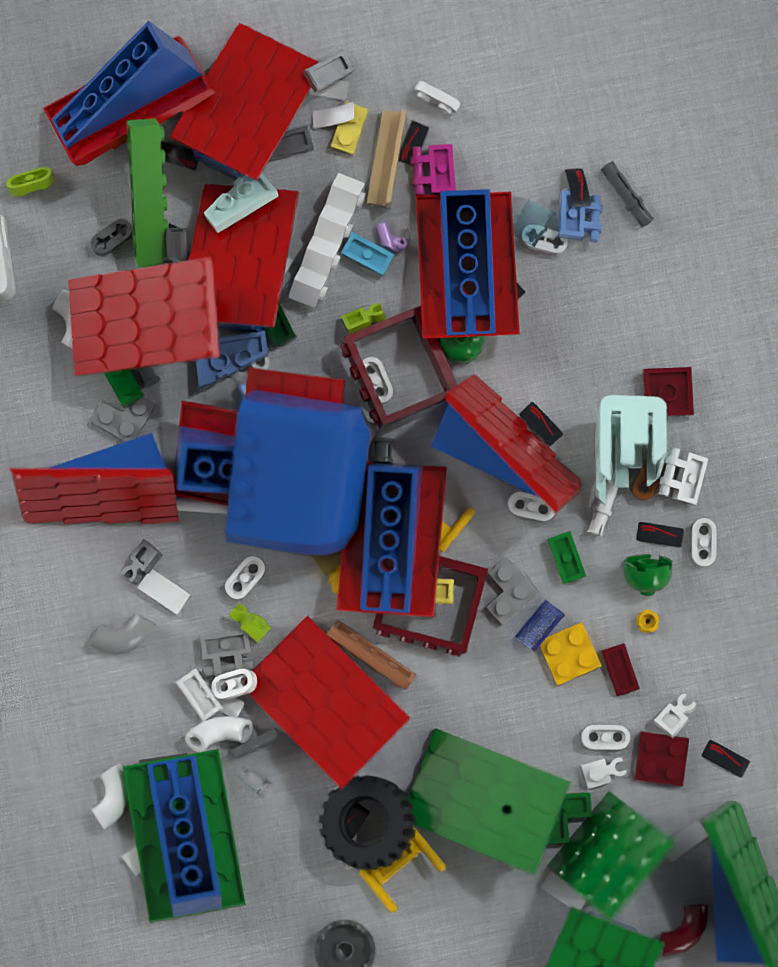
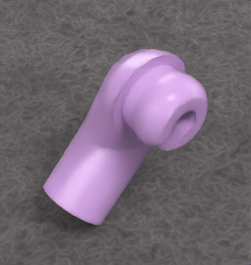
[377,222,407,252]

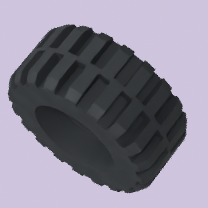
[319,775,416,870]

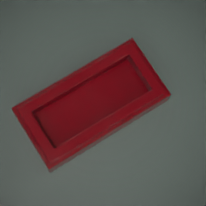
[601,643,640,696]

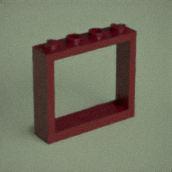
[340,305,458,429]
[372,556,488,657]

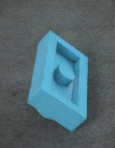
[341,232,395,276]

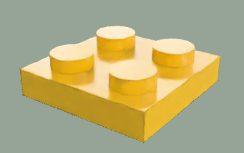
[537,622,601,686]

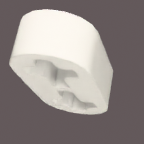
[523,226,568,255]

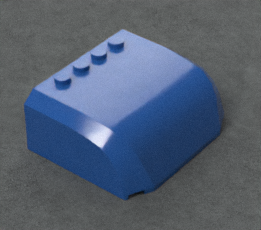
[225,390,370,555]

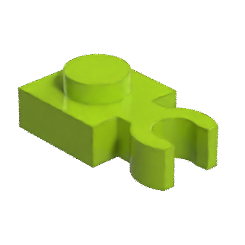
[341,303,386,334]
[229,603,272,643]

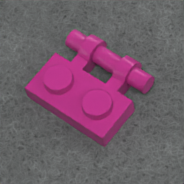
[410,144,456,195]

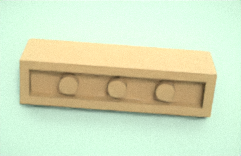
[367,110,407,208]

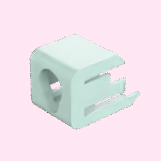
[595,395,667,506]

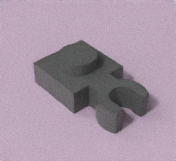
[122,539,163,585]

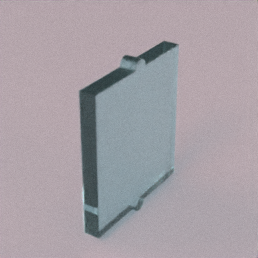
[513,199,556,247]

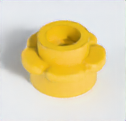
[636,609,660,633]

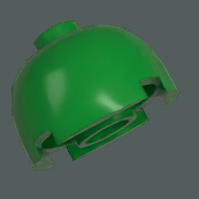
[437,336,484,364]
[624,554,672,596]

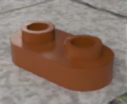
[632,459,667,500]

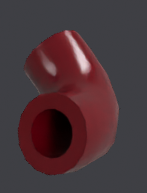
[660,904,709,956]

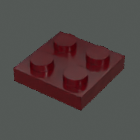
[643,367,694,417]
[634,731,690,787]

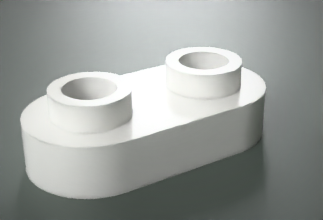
[414,81,461,114]
[363,357,393,404]
[508,492,555,522]
[691,518,717,567]
[225,556,265,599]
[211,669,257,700]
[581,725,630,750]

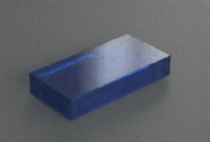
[515,600,565,652]

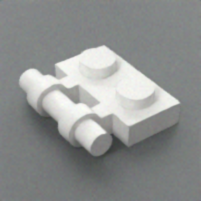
[659,447,708,505]

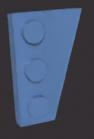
[196,331,269,390]

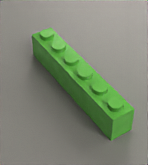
[127,118,169,267]

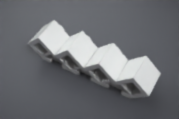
[288,173,366,308]

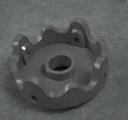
[314,919,376,967]

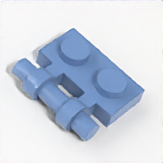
[558,190,602,243]

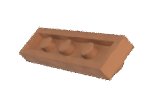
[326,619,416,690]

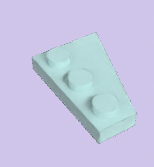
[204,173,279,233]

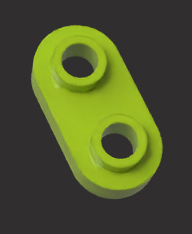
[6,167,55,197]

